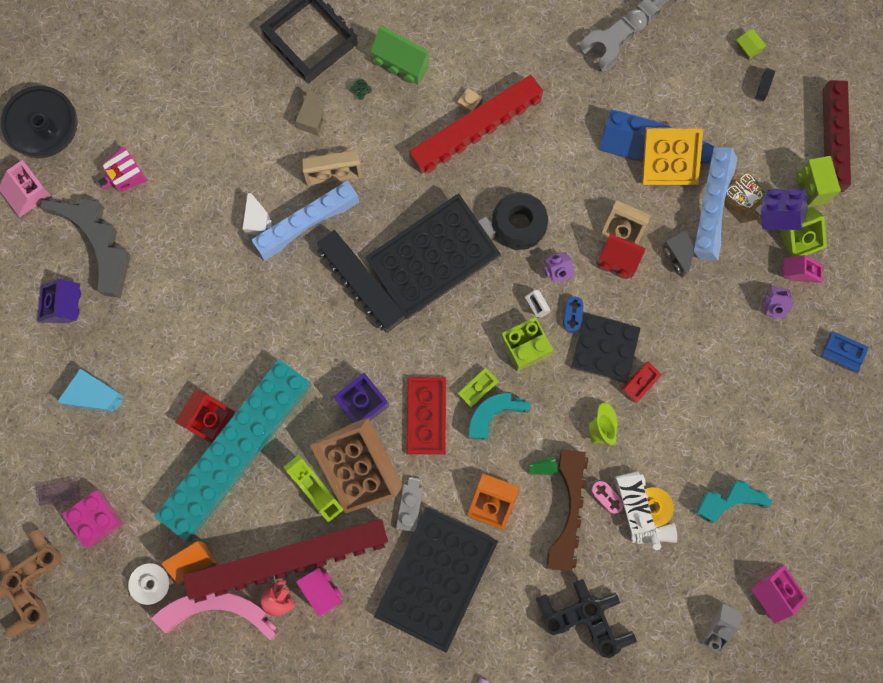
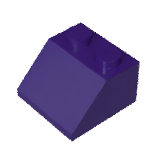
[37,279,81,323]

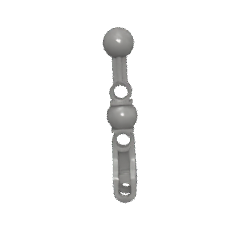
[579,0,669,72]

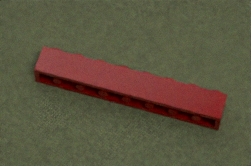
[409,74,543,174]

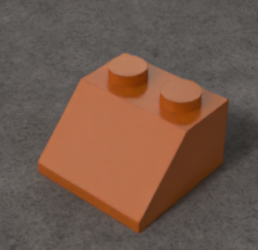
[467,473,520,530]
[162,541,217,585]

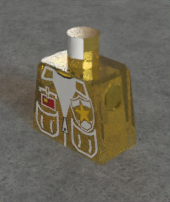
[724,170,765,217]

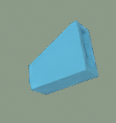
[58,369,123,412]

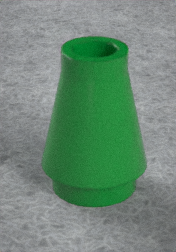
[529,456,558,475]

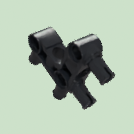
[536,579,637,658]

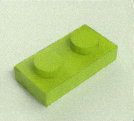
[458,368,499,408]

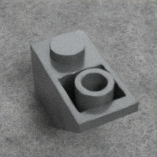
[662,231,695,278]

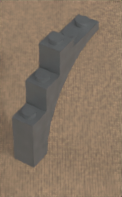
[40,198,131,298]

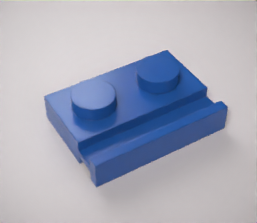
[821,331,869,373]

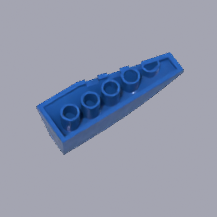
[599,109,714,164]

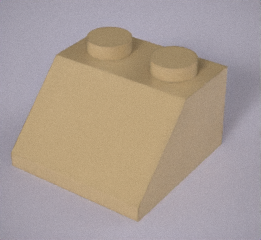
[598,200,651,245]

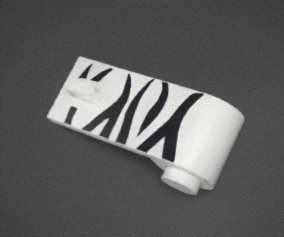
[614,471,655,535]

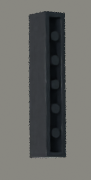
[317,229,405,333]

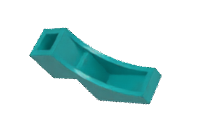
[694,480,773,524]

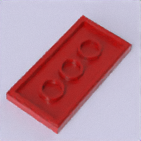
[407,377,446,455]

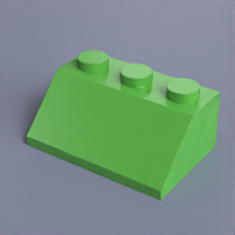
[370,26,429,85]

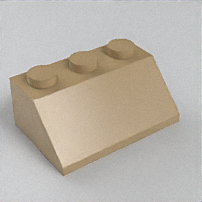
[302,149,362,186]

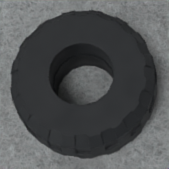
[492,192,548,250]

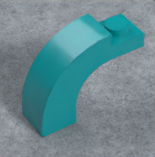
[468,393,530,440]

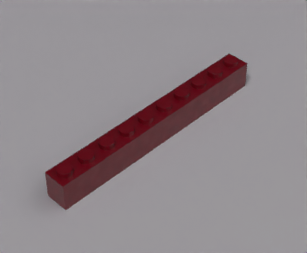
[183,519,388,603]

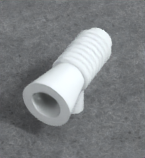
[630,523,677,550]

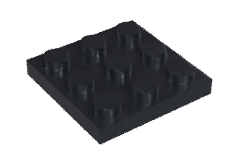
[571,313,641,383]

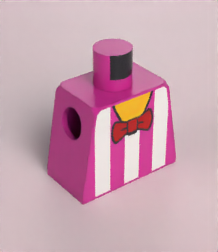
[98,147,148,192]

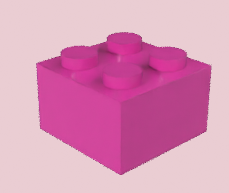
[62,490,124,548]

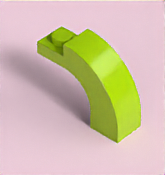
[283,455,344,522]

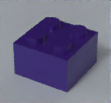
[761,189,808,230]
[333,373,389,423]

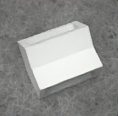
[525,290,551,318]

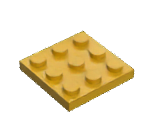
[642,128,703,185]

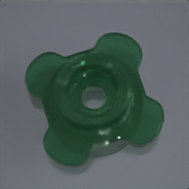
[350,79,372,100]

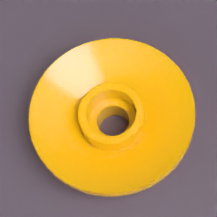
[645,487,674,527]

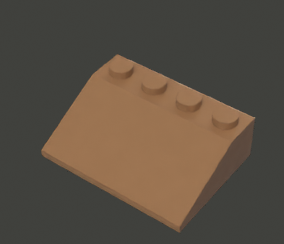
[310,418,402,514]

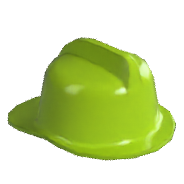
[589,403,618,445]

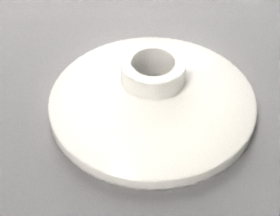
[128,563,169,605]

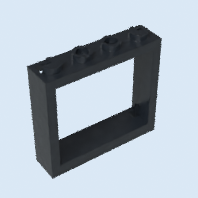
[260,0,358,84]

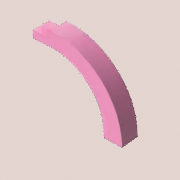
[151,593,278,640]

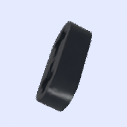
[755,68,775,102]

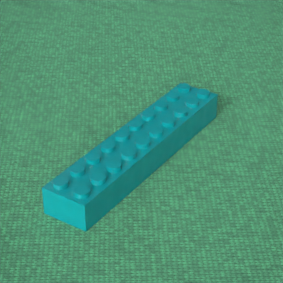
[154,359,312,542]

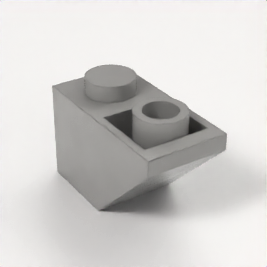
[701,604,741,654]

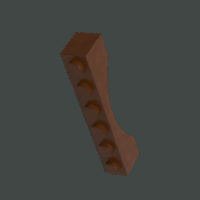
[546,449,588,572]

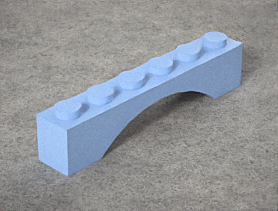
[694,148,737,261]
[251,180,359,261]

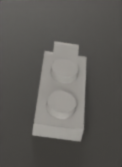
[396,477,423,532]

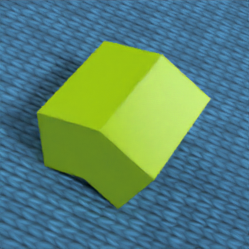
[736,29,766,59]

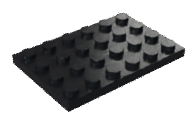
[365,193,501,319]
[374,507,498,653]

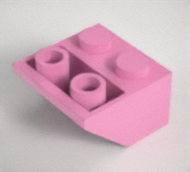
[0,160,51,217]

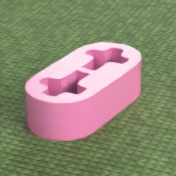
[591,481,624,514]

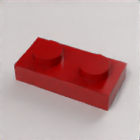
[621,361,662,403]

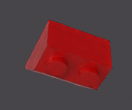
[597,234,646,279]
[175,389,235,443]

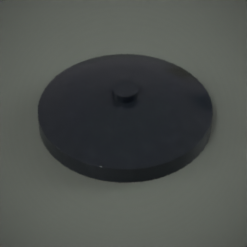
[1,86,78,158]

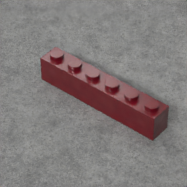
[823,80,851,192]

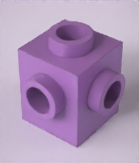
[544,252,575,283]
[762,286,793,319]

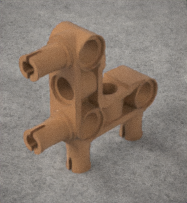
[0,530,61,639]

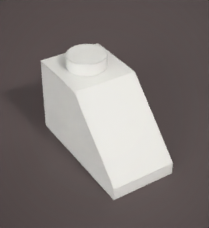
[243,193,273,236]

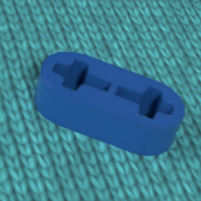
[563,296,584,333]

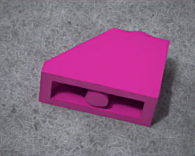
[782,255,823,283]

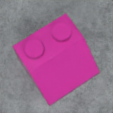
[751,565,807,624]
[296,568,343,617]

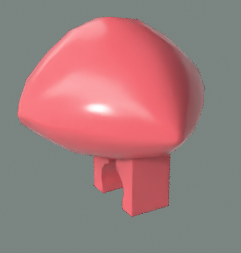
[261,580,295,616]

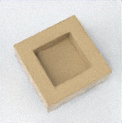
[457,88,483,112]

